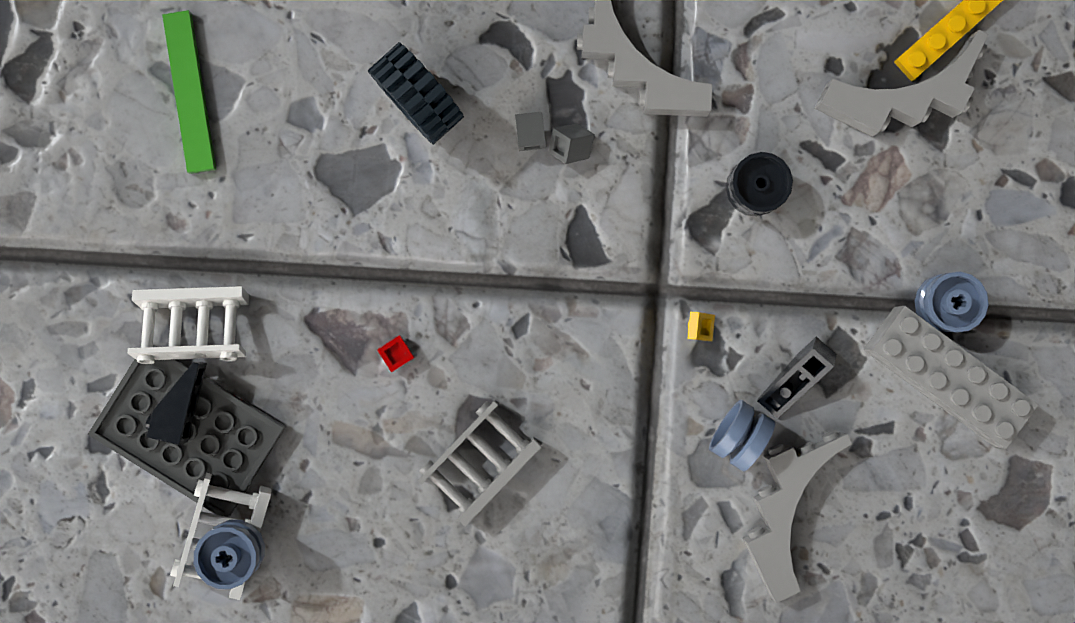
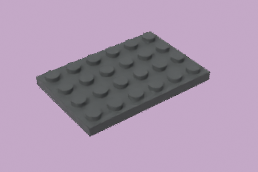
[87,344,286,518]

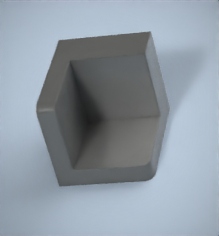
[515,112,546,151]
[548,124,595,164]

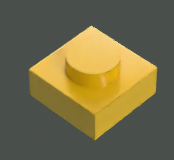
[687,312,715,342]

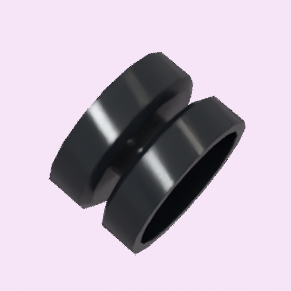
[726,152,793,217]

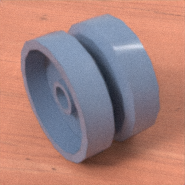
[915,272,989,333]
[709,400,775,472]
[194,520,265,589]

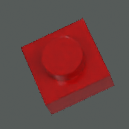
[377,335,415,372]

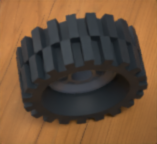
[368,42,464,145]

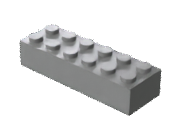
[863,306,1039,449]

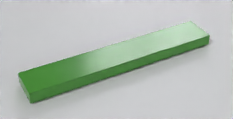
[162,10,216,174]

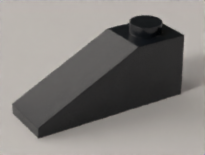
[757,336,837,419]
[146,362,207,445]

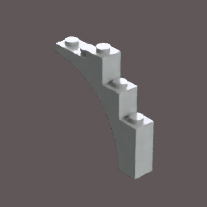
[577,0,712,117]
[814,30,989,137]
[742,430,852,603]

